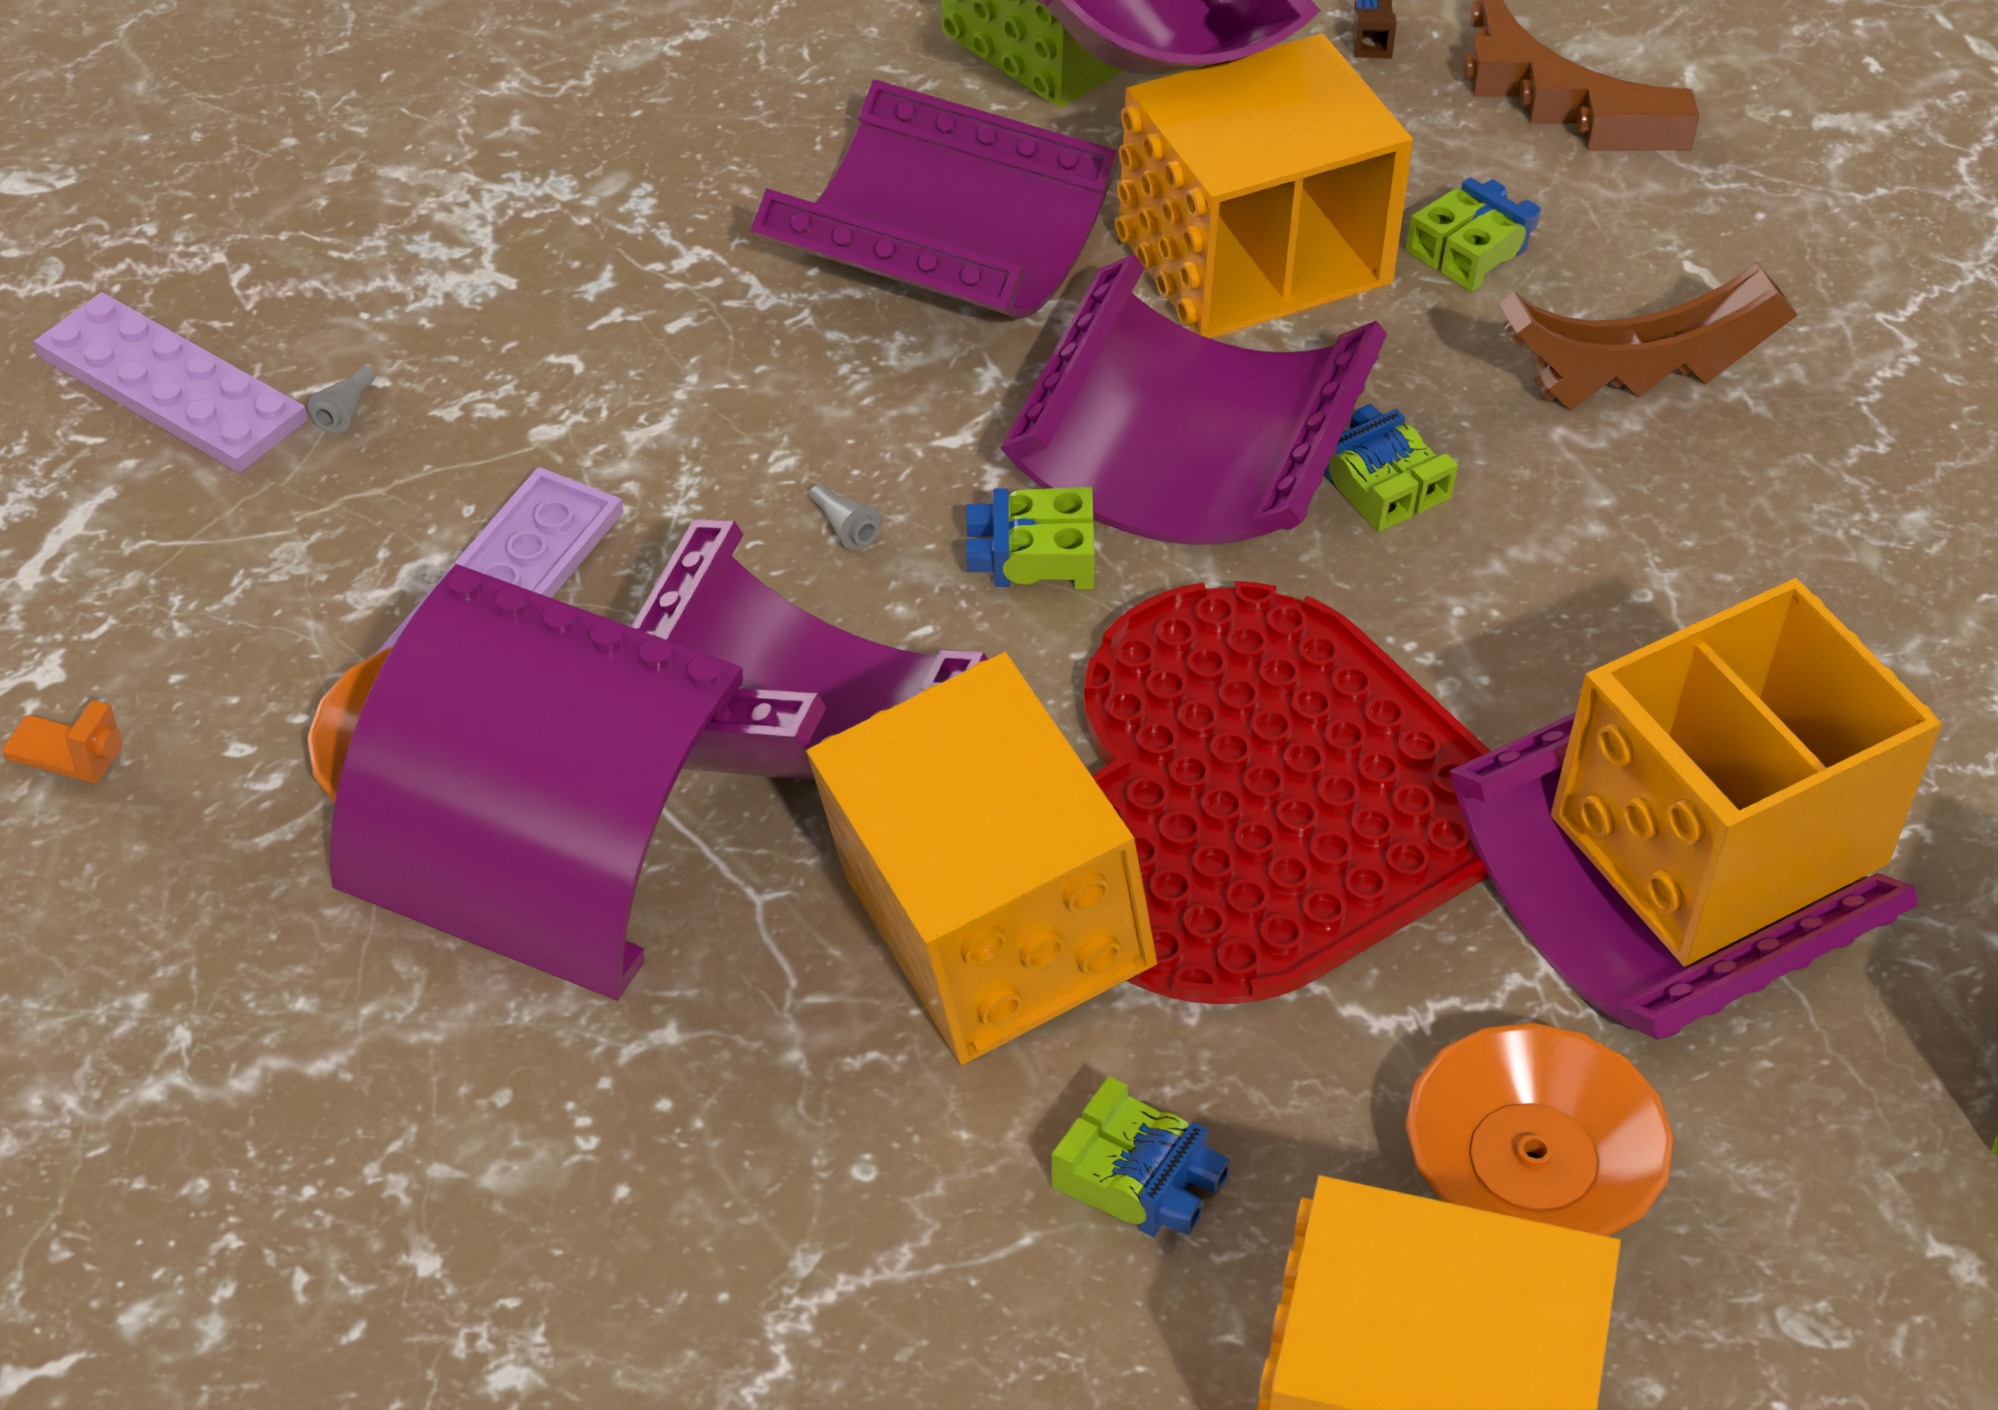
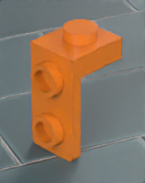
[2,700,122,784]

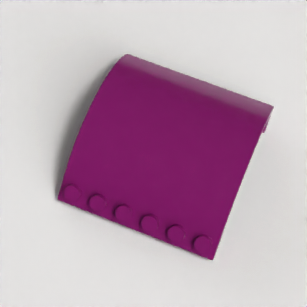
[750,79,1120,318]
[1000,254,1387,545]
[330,564,743,1001]
[1450,712,1918,1040]

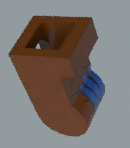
[1353,0,1397,59]

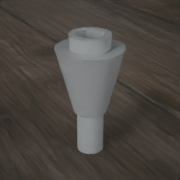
[308,366,375,433]
[810,484,882,550]

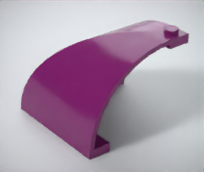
[1036,0,1321,75]
[631,519,988,781]

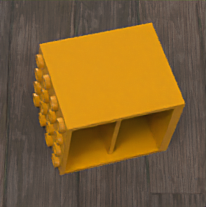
[1115,33,1413,339]
[1550,578,1942,967]
[806,651,1157,1066]
[1257,1175,1621,1410]

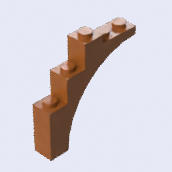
[1463,0,1699,151]
[1498,263,1798,410]

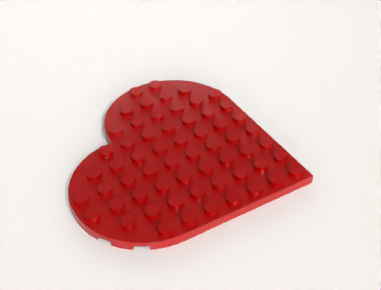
[1083,581,1491,1004]

